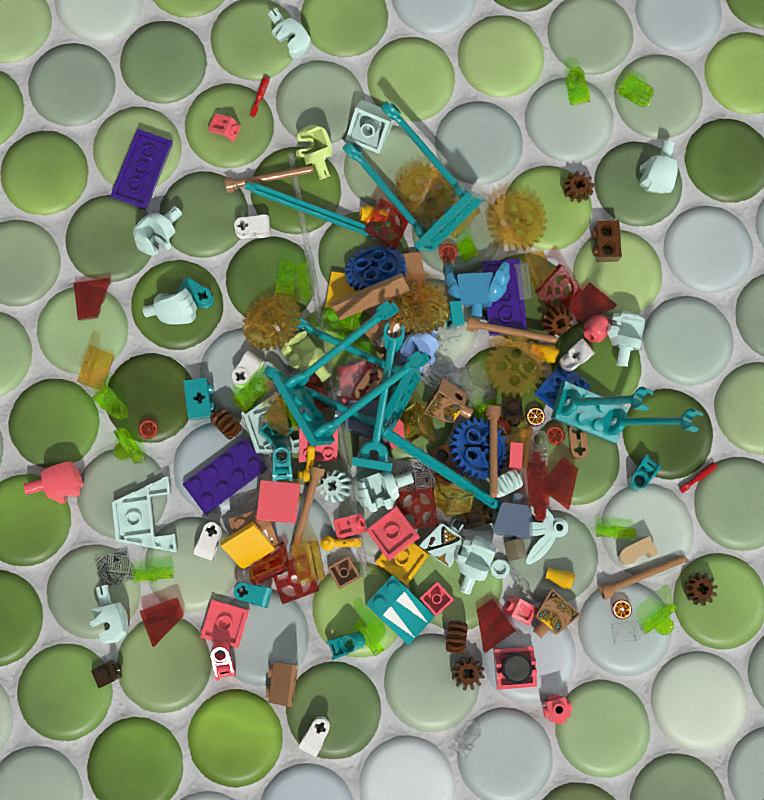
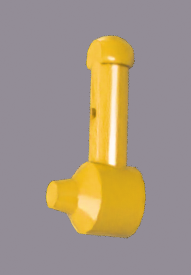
[297,445,316,482]
[320,536,362,551]

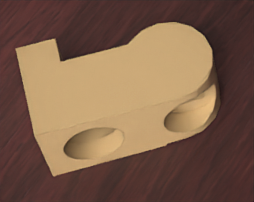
[618,536,658,565]

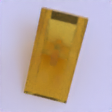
[262,395,290,437]
[433,484,474,517]

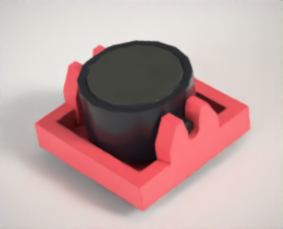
[494,646,537,690]

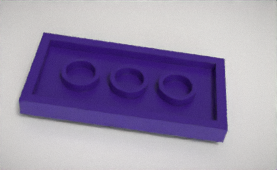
[110,129,173,210]
[482,259,527,336]
[183,438,268,515]

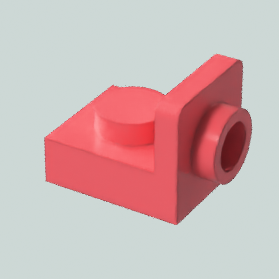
[208,113,241,142]
[333,513,366,539]
[502,596,538,626]

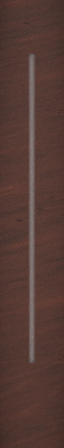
[287,153,369,577]

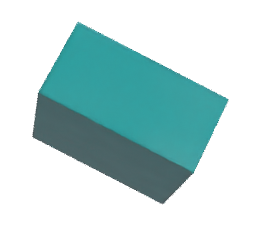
[444,301,465,331]
[258,414,293,448]

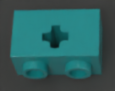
[184,378,216,421]

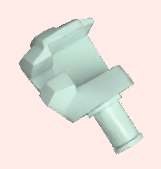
[268,8,311,59]
[639,140,678,194]
[133,206,182,256]
[143,288,197,324]
[607,311,645,367]
[357,471,414,513]
[454,535,497,594]
[89,585,129,643]

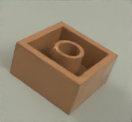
[328,556,361,590]

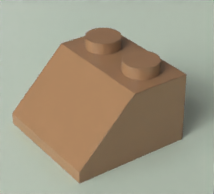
[265,662,298,707]

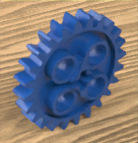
[345,245,407,291]
[448,417,509,480]

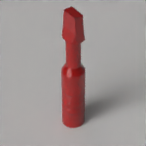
[249,77,270,117]
[679,462,717,493]

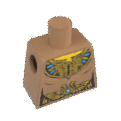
[424,378,474,423]
[533,589,581,639]

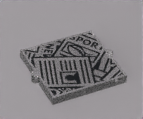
[397,461,440,502]
[94,549,135,587]

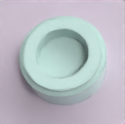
[490,559,510,579]

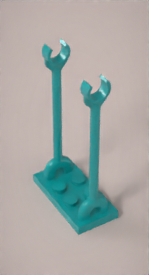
[342,101,485,252]
[272,301,430,446]
[263,316,422,444]
[351,322,405,472]
[551,381,703,444]

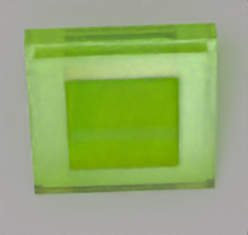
[456,236,479,262]
[474,398,497,421]

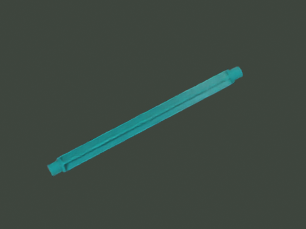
[245,181,388,242]
[381,426,502,511]

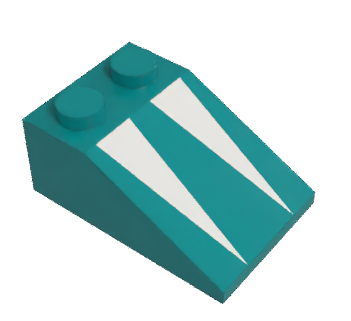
[365,575,435,645]

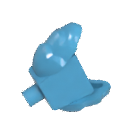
[444,261,510,317]

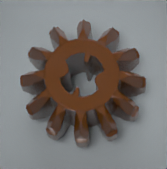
[562,170,594,203]
[540,303,574,337]
[210,407,242,440]
[684,572,718,606]
[446,620,468,654]
[451,656,485,691]

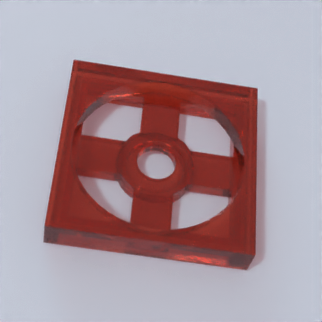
[363,198,409,250]
[535,264,582,308]
[396,487,438,529]
[269,554,319,605]

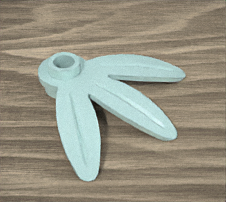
[523,496,568,564]

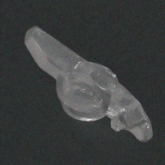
[511,568,534,602]

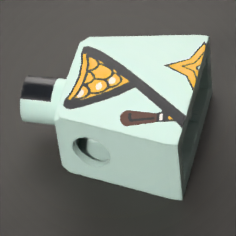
[419,519,464,568]

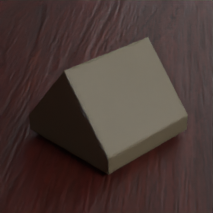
[504,539,527,561]

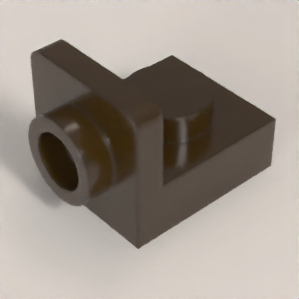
[502,398,525,426]
[460,504,493,529]
[91,660,122,689]

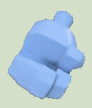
[399,321,442,373]

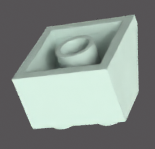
[346,100,394,154]

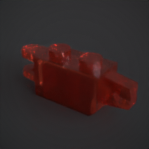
[526,451,551,522]

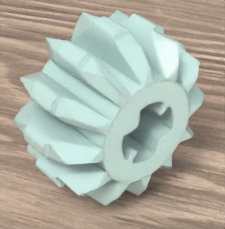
[489,469,523,498]
[319,470,353,503]

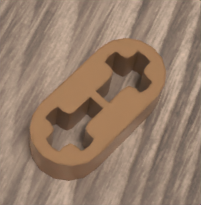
[355,368,383,401]
[568,426,589,460]

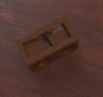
[591,220,622,262]
[430,443,465,488]

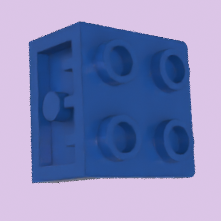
[535,365,591,410]

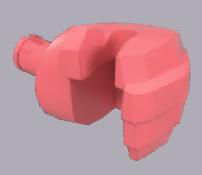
[23,461,83,504]

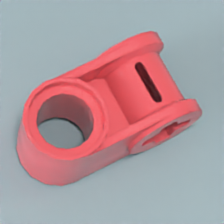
[211,640,236,681]

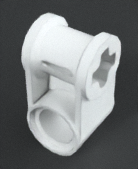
[234,215,271,239]
[559,338,595,372]
[232,350,265,388]
[194,522,222,561]
[298,716,330,758]

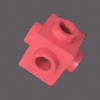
[542,694,572,725]

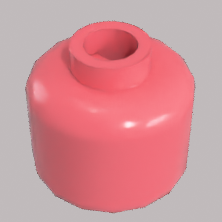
[583,315,611,343]

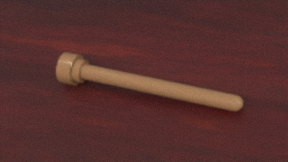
[224,166,314,193]
[466,316,558,343]
[486,406,501,498]
[290,465,326,557]
[598,555,687,600]

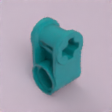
[176,277,214,309]
[272,443,293,482]
[627,454,662,491]
[233,583,273,608]
[326,631,365,660]

